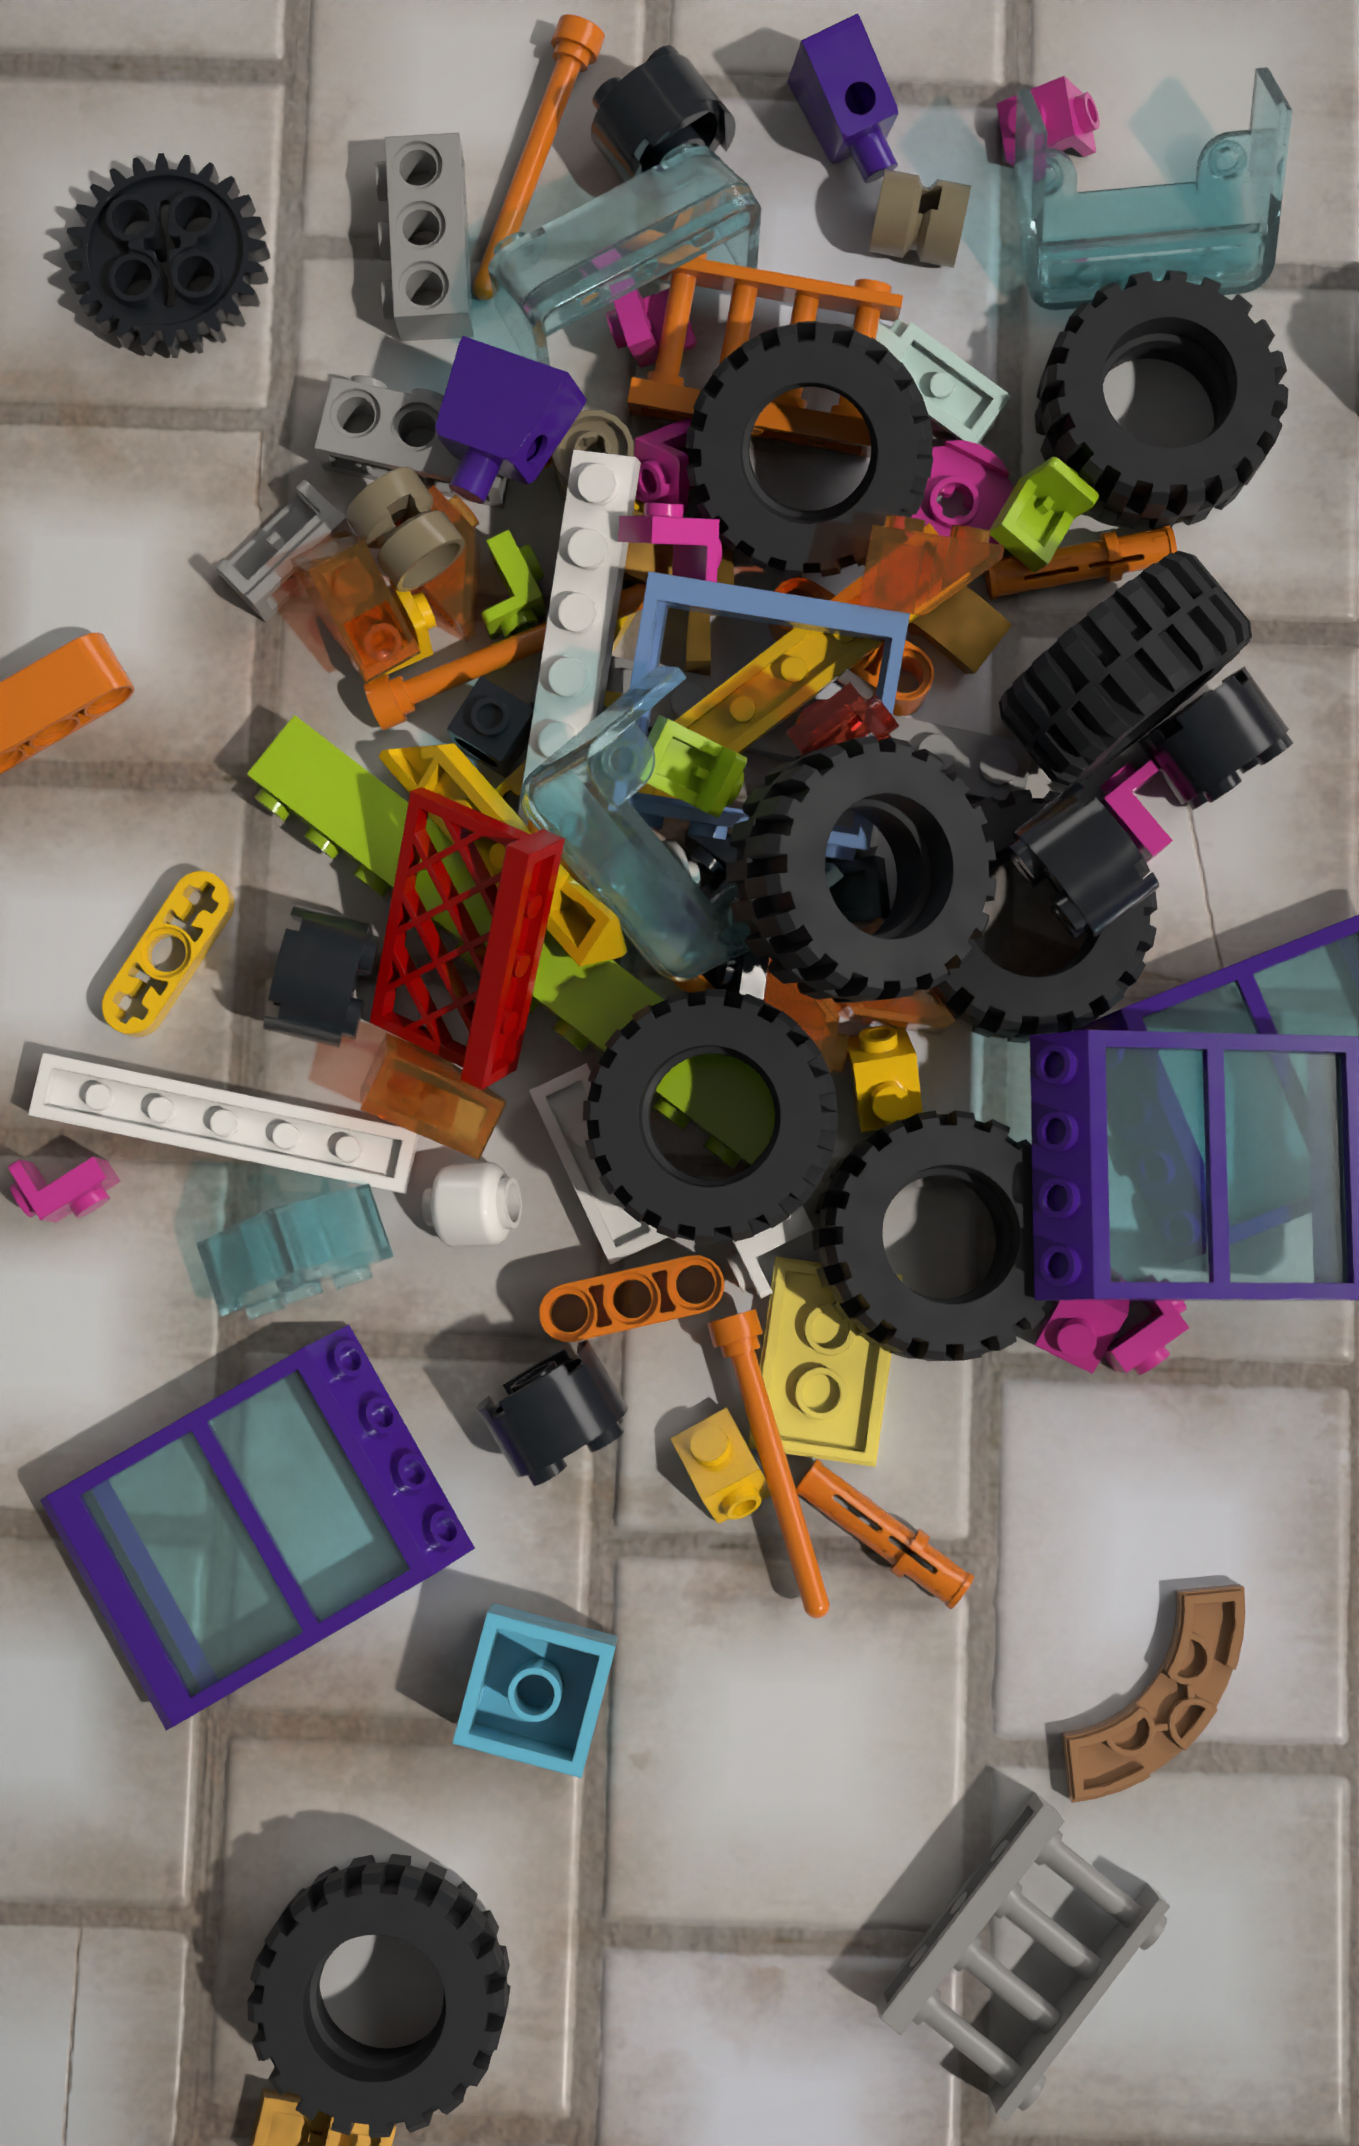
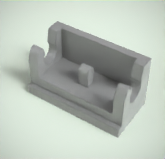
[214,479,354,622]

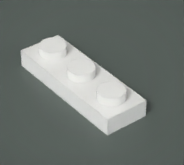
[529,1063,668,1265]

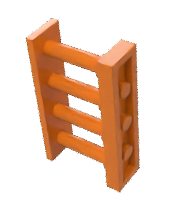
[627,245,903,458]

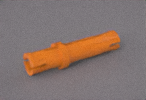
[984,525,1177,600]
[795,1459,975,1609]

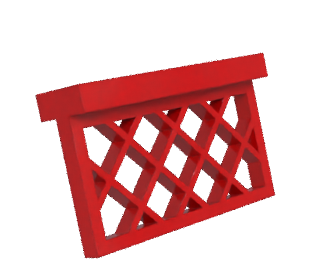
[370,787,565,1090]

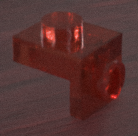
[786,682,899,754]

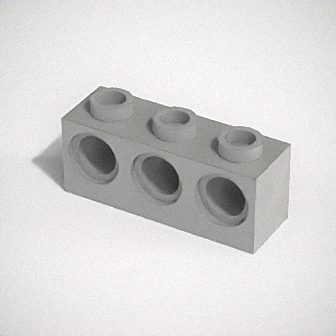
[375,132,474,341]
[314,375,510,509]

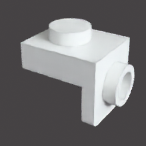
[726,1206,814,1299]

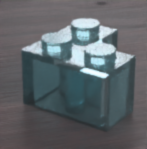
[196,1183,394,1320]

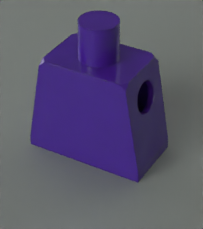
[787,13,899,183]
[435,336,587,504]

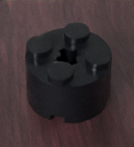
[591,45,736,204]
[1138,666,1293,810]
[1009,782,1159,938]
[263,905,380,1048]
[476,1340,628,1486]

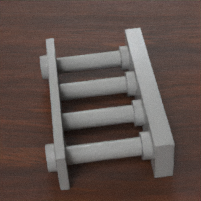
[875,1792,1170,2122]

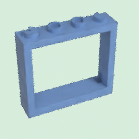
[610,571,910,861]

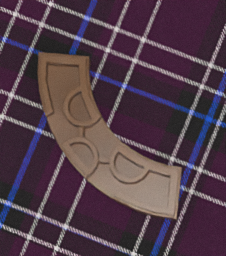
[1061,1584,1245,1803]

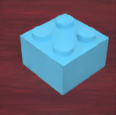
[452,1603,618,1778]

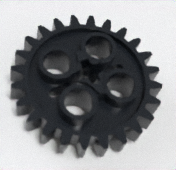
[64,153,271,358]

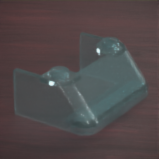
[1014,67,1293,310]
[488,143,762,366]
[520,666,843,981]

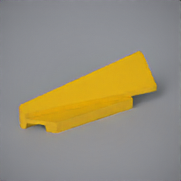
[378,743,627,967]

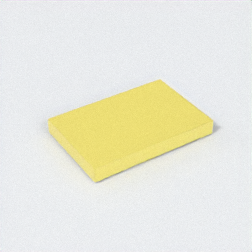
[748,1256,903,1467]

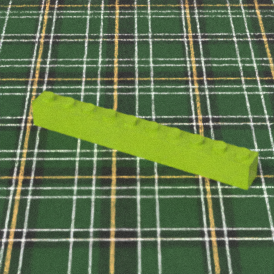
[247,715,775,1169]

